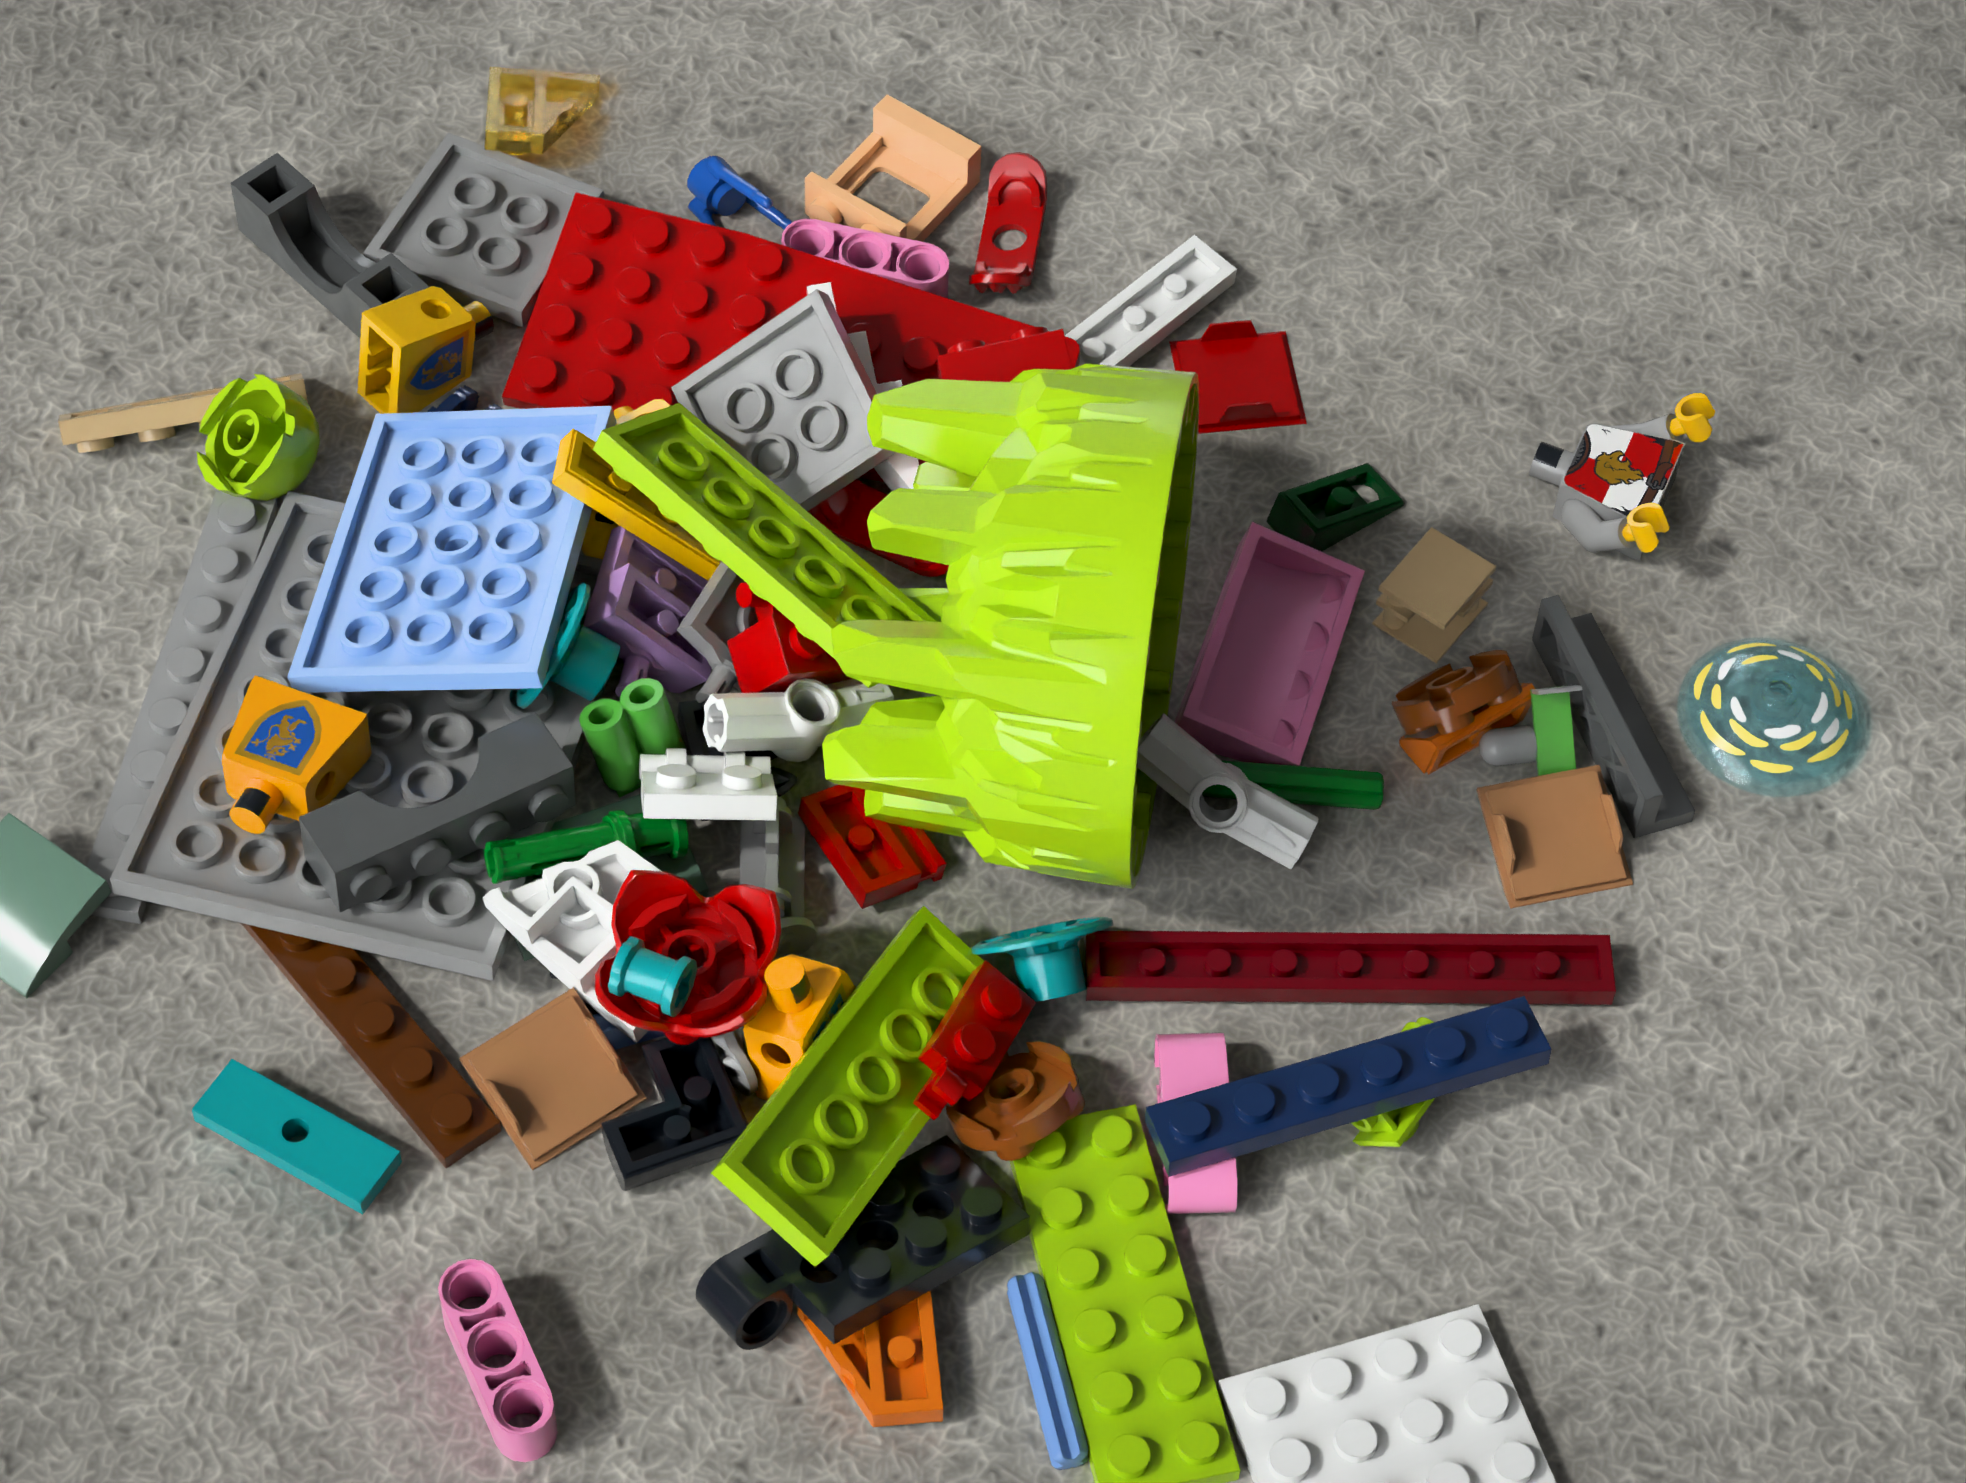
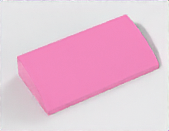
[1174,522,1365,766]

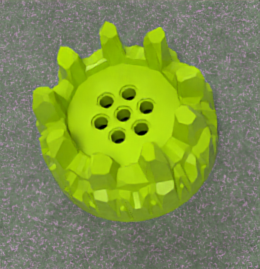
[822,363,1199,889]

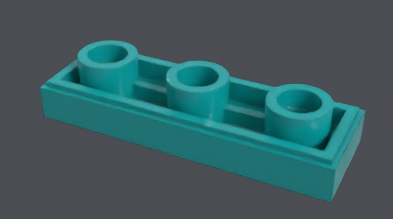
[192,1059,402,1215]

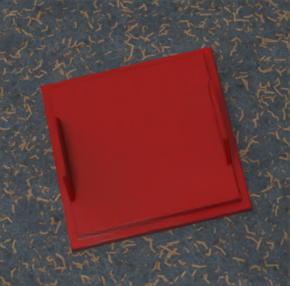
[1169,320,1307,434]

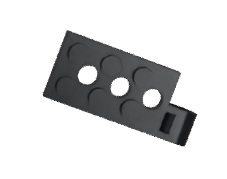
[696,1135,1030,1350]

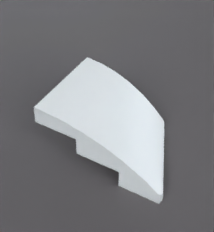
[483,840,702,1043]

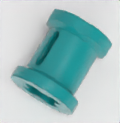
[608,936,697,1017]

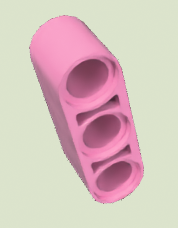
[781,219,949,298]
[1154,1033,1237,1214]
[438,1259,558,1462]

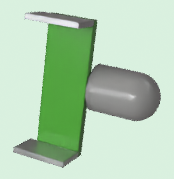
[1479,685,1582,776]

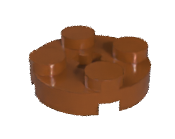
[1392,650,1522,735]
[946,1042,1085,1161]

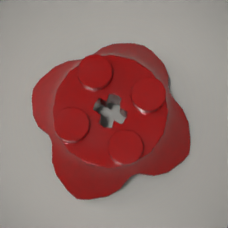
[595,870,781,1045]

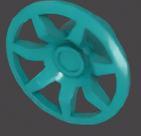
[516,582,621,709]
[971,917,1113,1002]

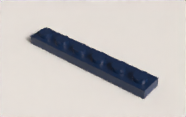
[1145,996,1552,1177]

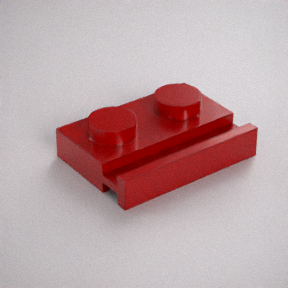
[798,784,947,909]

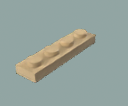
[58,373,308,453]

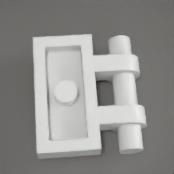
[639,748,777,821]

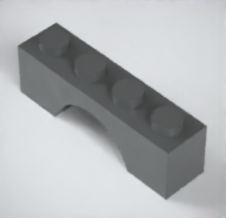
[231,153,429,338]
[299,712,576,912]

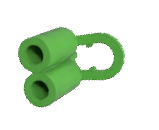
[579,678,686,798]

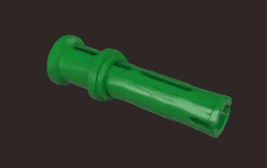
[484,810,688,884]

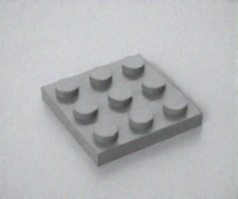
[363,133,604,327]
[671,289,897,511]

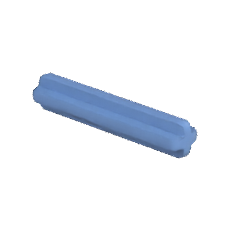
[1007,1272,1089,1470]

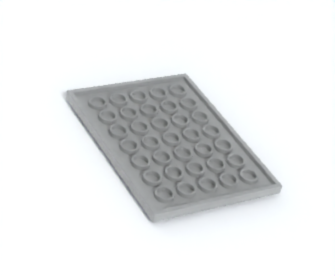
[110,491,611,981]

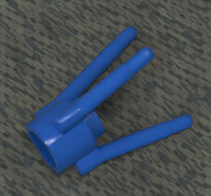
[687,156,792,230]

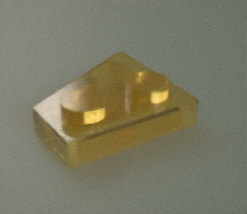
[484,67,600,155]

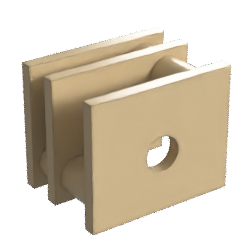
[1372,527,1496,664]

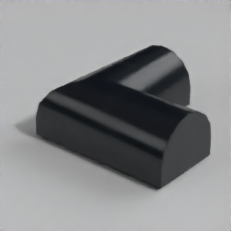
[601,1037,749,1191]

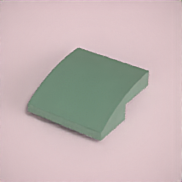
[0,813,112,998]

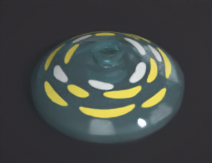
[1677,637,1866,797]

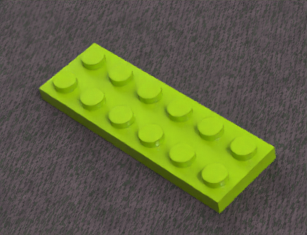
[593,403,936,688]
[711,905,984,1267]
[1010,1104,1240,1483]

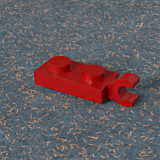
[913,960,1036,1120]

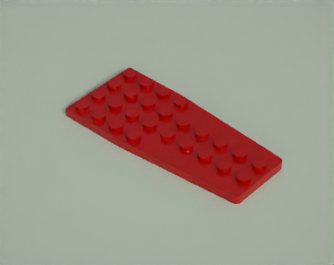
[502,192,1080,482]

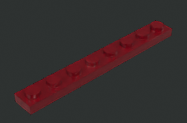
[1084,931,1616,1005]

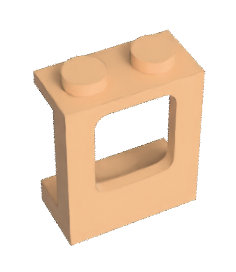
[805,94,982,242]

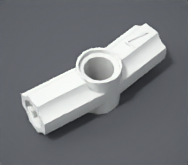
[702,678,894,762]
[1137,713,1319,869]

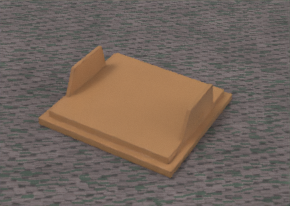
[1476,765,1633,909]
[459,987,647,1170]

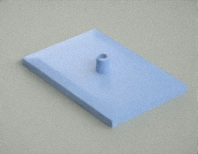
[287,406,616,693]

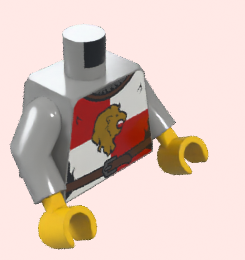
[1529,393,1715,561]

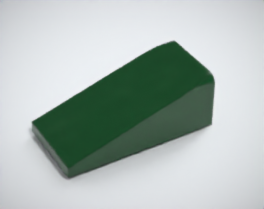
[1266,463,1405,552]

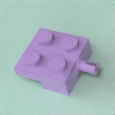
[583,526,712,697]

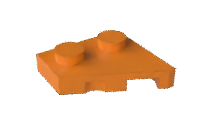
[797,1290,944,1427]

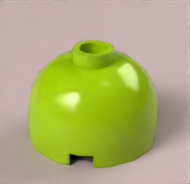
[197,374,320,501]

